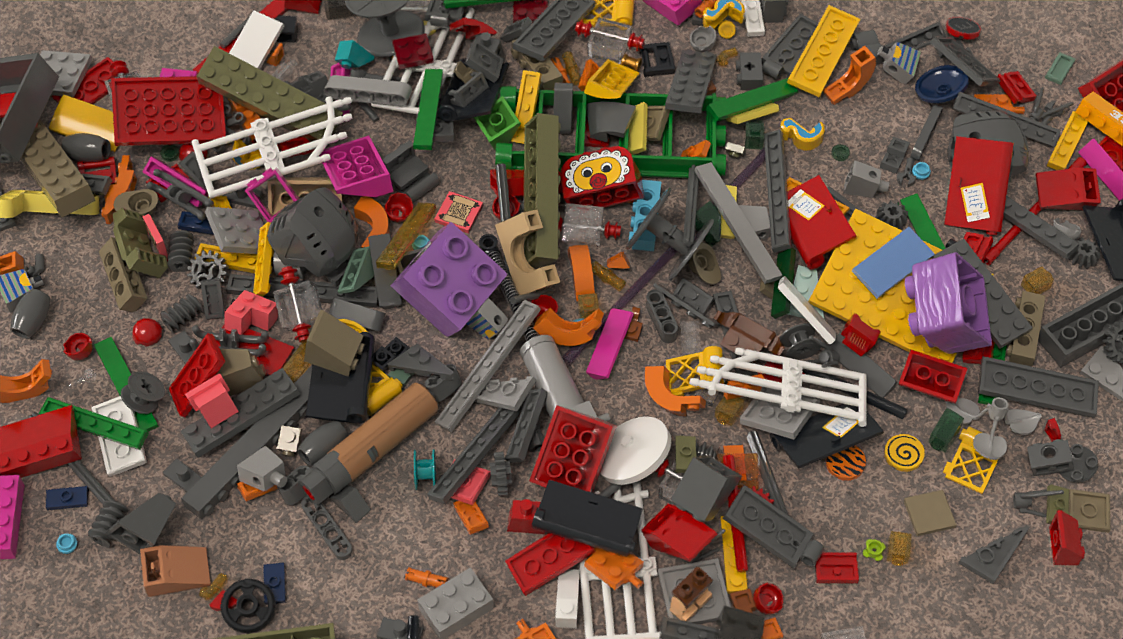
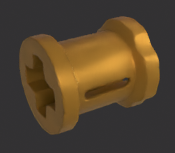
[621,53,642,72]

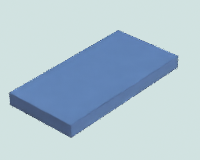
[852,227,935,299]

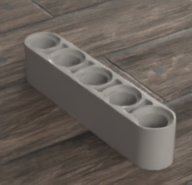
[324,75,412,106]

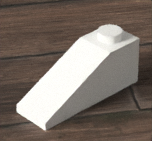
[556,569,580,628]

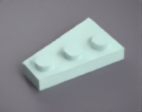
[788,265,824,318]

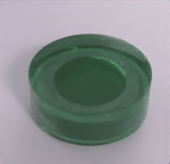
[160,144,179,162]
[831,144,850,161]

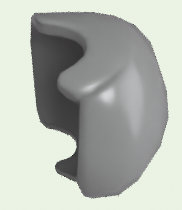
[690,26,717,52]
[1052,218,1081,240]

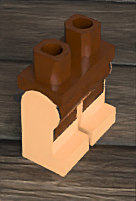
[670,566,713,622]

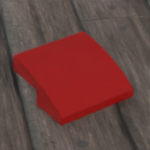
[450,18,496,40]

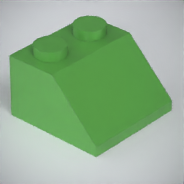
[474,96,521,150]

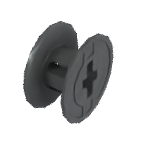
[779,323,821,360]
[120,371,165,414]

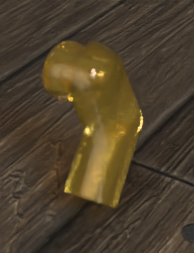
[717,47,738,67]
[199,573,227,600]

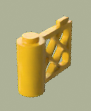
[583,0,634,29]
[666,346,724,396]
[367,364,403,416]
[943,426,999,494]

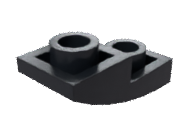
[372,337,410,371]

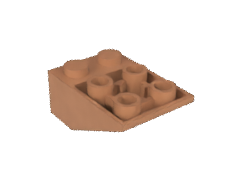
[140,545,211,597]

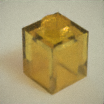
[1021,266,1054,294]
[578,293,599,319]
[714,397,744,426]
[887,531,912,566]

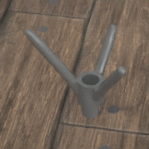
[1029,88,1074,121]

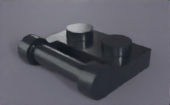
[639,42,675,77]

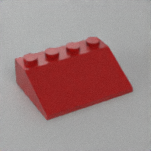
[1078,59,1123,112]
[0,405,82,478]
[529,405,617,493]

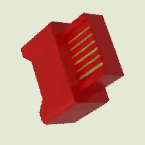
[841,313,881,357]

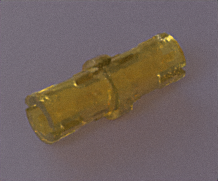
[561,52,581,86]
[592,261,626,292]

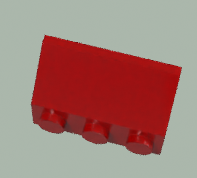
[898,349,968,404]

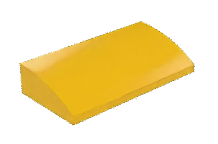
[584,59,640,99]
[49,94,119,152]

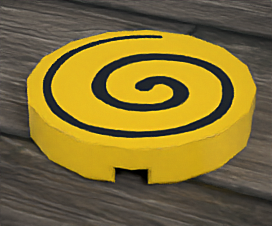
[884,434,925,472]

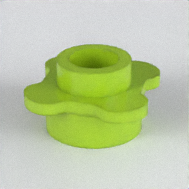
[863,539,886,561]

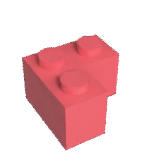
[225,290,278,335]

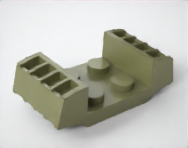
[113,207,168,278]

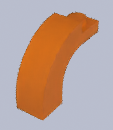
[823,46,876,105]
[354,196,390,248]
[567,245,595,301]
[533,308,604,346]
[0,359,52,403]
[645,366,706,416]

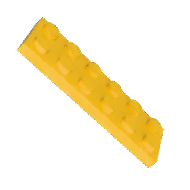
[787,5,860,97]

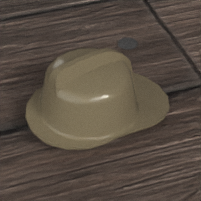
[113,189,158,216]
[688,242,721,285]

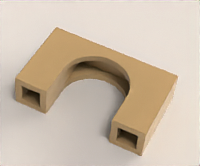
[495,210,560,295]

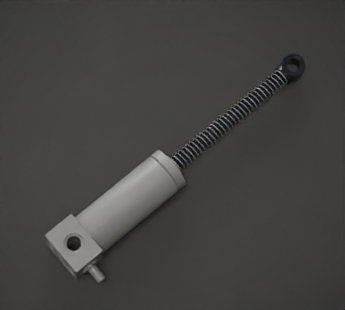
[479,234,610,421]

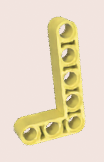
[0,190,100,218]

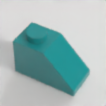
[335,40,375,69]

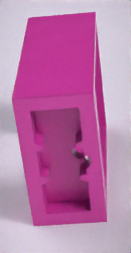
[245,167,299,223]

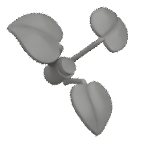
[946,397,1041,460]

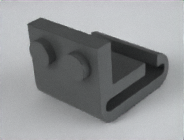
[382,140,440,203]

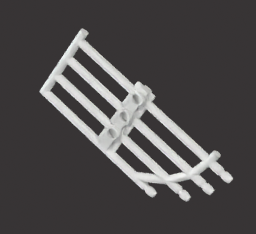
[371,8,474,115]
[191,97,352,199]
[689,348,867,427]
[579,480,660,639]

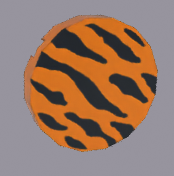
[826,445,866,480]

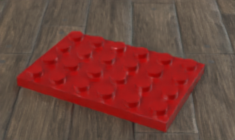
[111,76,226,146]

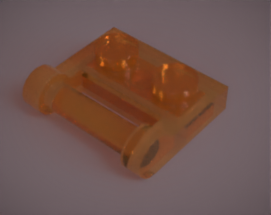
[717,453,759,490]

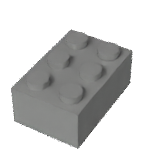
[417,567,494,639]

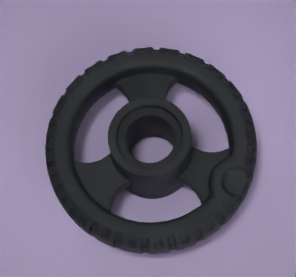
[221,579,276,633]

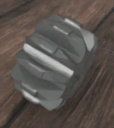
[876,200,908,230]
[1068,237,1101,269]

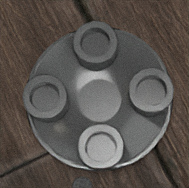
[1059,444,1098,483]

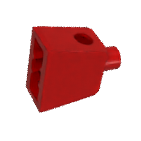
[507,499,546,534]

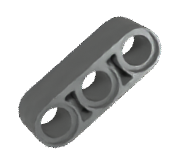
[553,82,573,135]
[646,289,678,344]
[329,297,386,332]

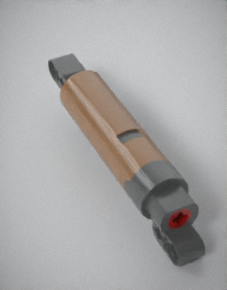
[277,364,462,505]

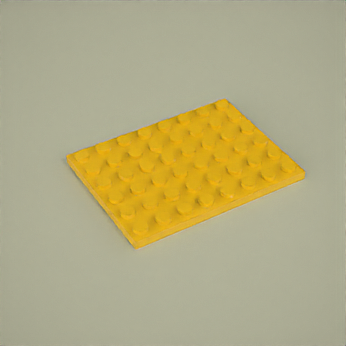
[808,208,994,363]

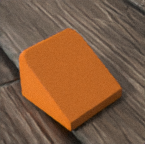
[266,43,284,66]
[607,251,630,268]

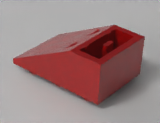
[1035,167,1101,211]
[641,504,717,561]

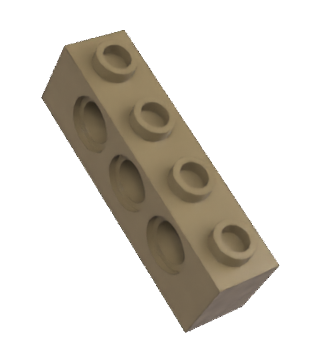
[511,39,563,90]
[99,237,148,312]
[1006,291,1046,366]

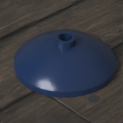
[915,65,969,104]

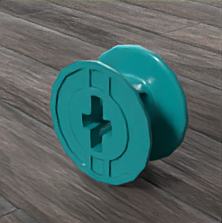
[414,449,436,490]

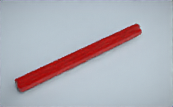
[723,455,748,572]

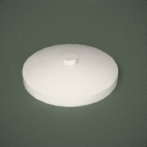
[600,417,671,485]

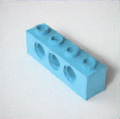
[629,180,661,251]

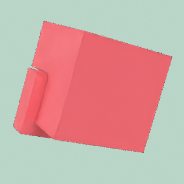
[185,373,239,428]

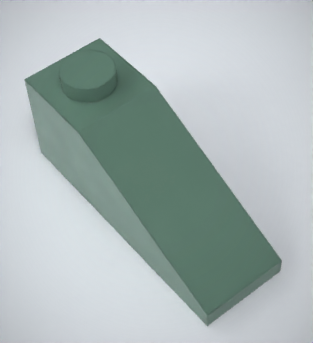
[338,246,374,294]

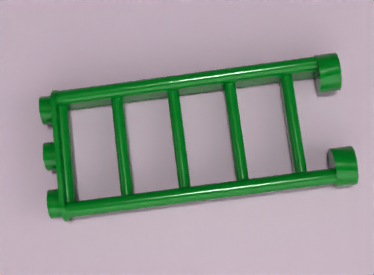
[495,86,726,178]

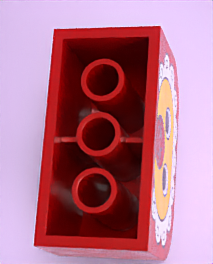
[561,146,645,214]

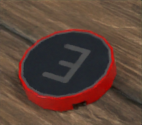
[946,17,981,40]

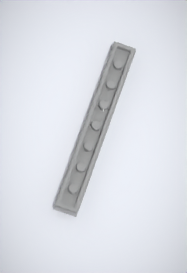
[694,163,782,284]
[435,300,541,432]

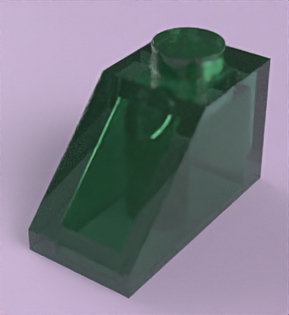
[744,120,764,150]
[695,201,721,247]
[928,407,964,453]

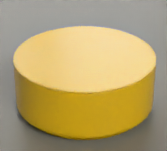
[718,20,736,39]

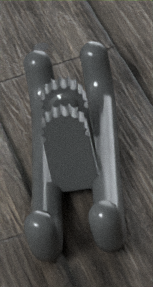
[146,169,214,221]
[189,325,269,357]

